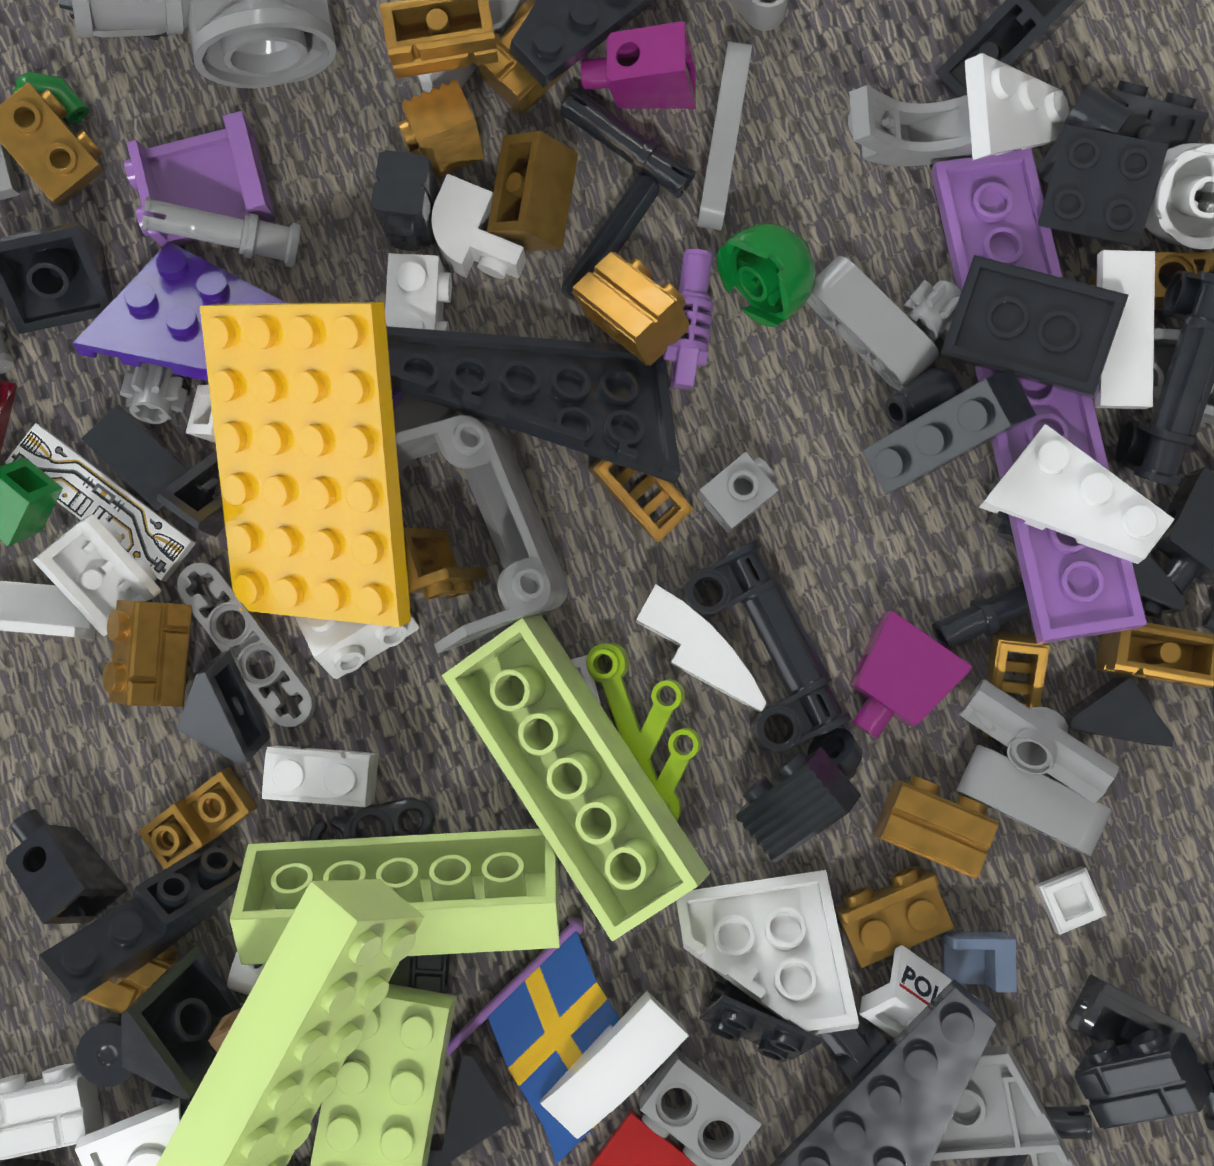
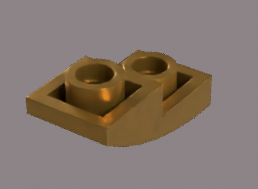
[138,767,258,869]

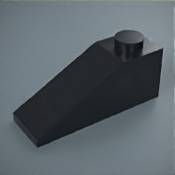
[935,0,1086,97]

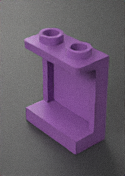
[124,111,276,248]

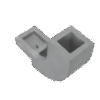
[848,85,972,167]

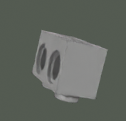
[639,1049,762,1166]

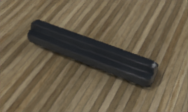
[562,174,660,303]

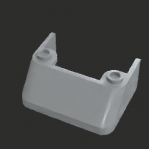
[395,415,568,654]

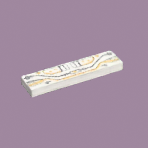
[5,423,196,582]

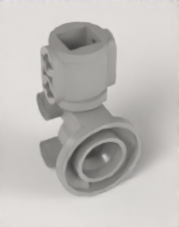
[72,0,336,89]

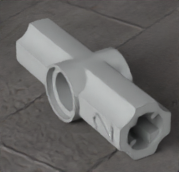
[959,679,1119,804]

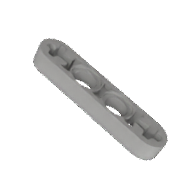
[697,41,752,231]
[177,562,316,727]

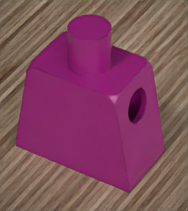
[581,21,696,109]
[849,611,973,739]

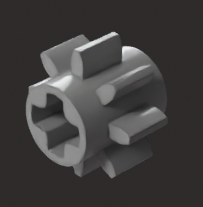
[904,280,962,342]
[120,363,188,424]

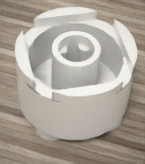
[1145,143,1214,249]

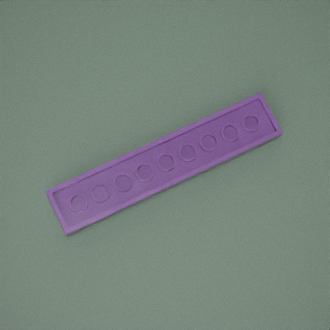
[931,148,1147,644]

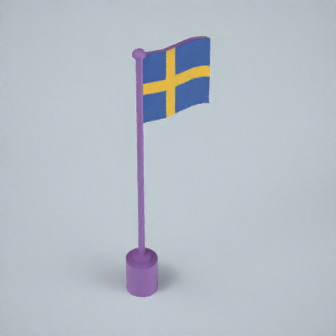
[446,917,620,1165]

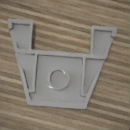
[932,1045,1076,1166]

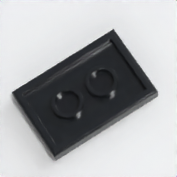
[941,255,1129,398]

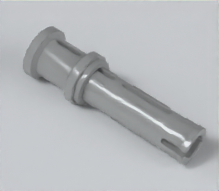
[141,196,301,268]

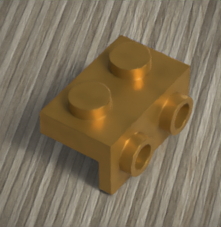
[403,527,488,600]

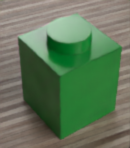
[0,457,63,547]

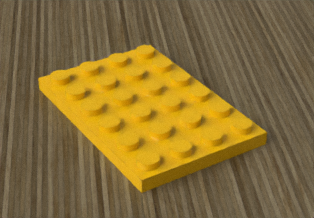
[200,302,411,627]

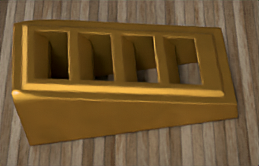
[587,458,694,543]
[982,632,1050,738]

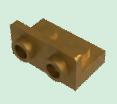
[834,866,954,968]

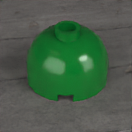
[717,223,815,327]

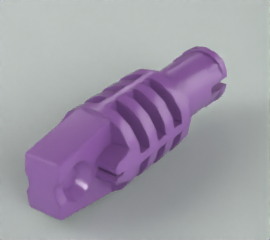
[663,249,714,390]

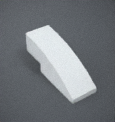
[636,584,767,712]
[540,991,689,1139]

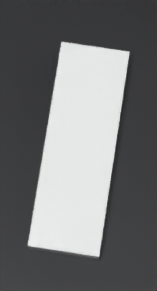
[1095,250,1155,409]

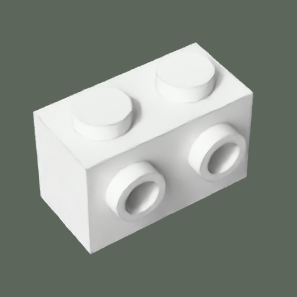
[385,253,452,331]

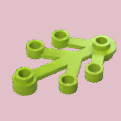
[586,643,702,821]

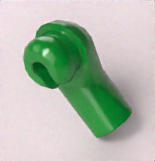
[13,72,89,125]

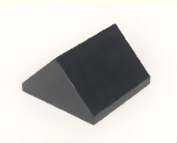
[0,221,113,334]
[121,945,241,1099]

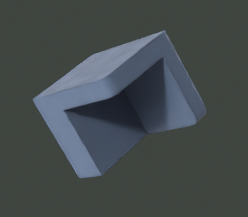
[942,932,1017,992]

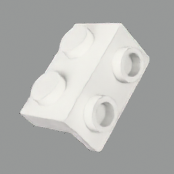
[33,514,161,636]
[295,614,419,679]

